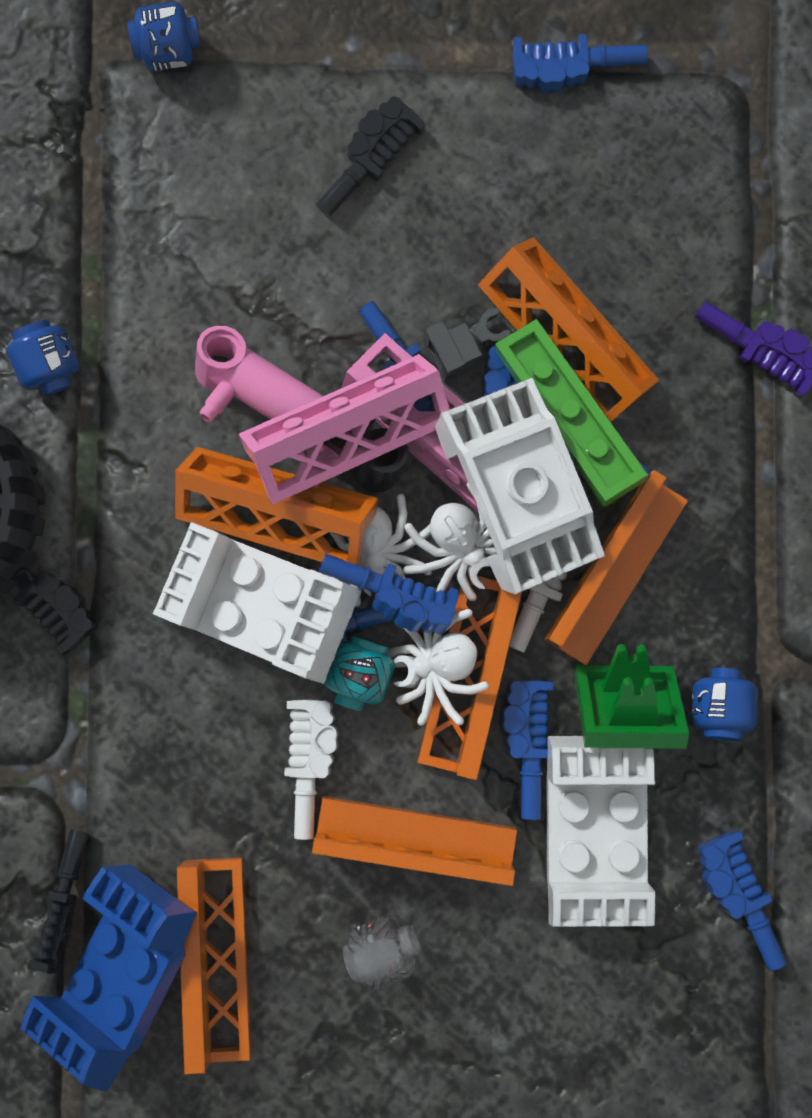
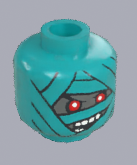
[324,635,395,712]

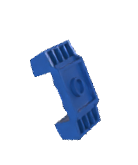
[20,865,197,1091]

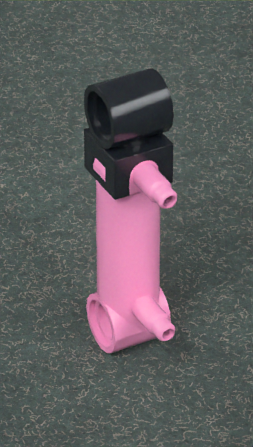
[195,325,409,493]

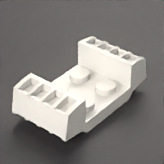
[435,378,605,594]
[153,522,362,684]
[546,736,655,927]

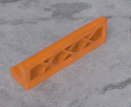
[478,237,660,422]
[175,447,378,566]
[543,470,688,665]
[417,573,522,780]
[312,796,517,886]
[177,857,251,1074]

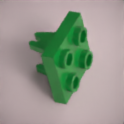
[575,644,689,749]

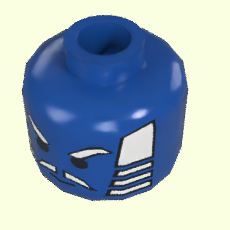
[127,2,201,72]
[6,320,80,397]
[691,668,758,742]

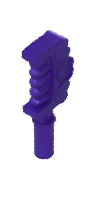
[695,301,812,398]

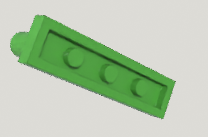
[495,319,648,507]

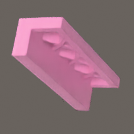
[341,333,478,512]
[239,354,450,504]

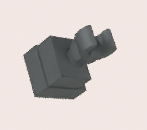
[423,308,511,382]

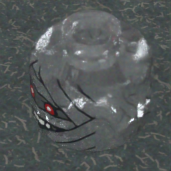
[343,915,421,990]

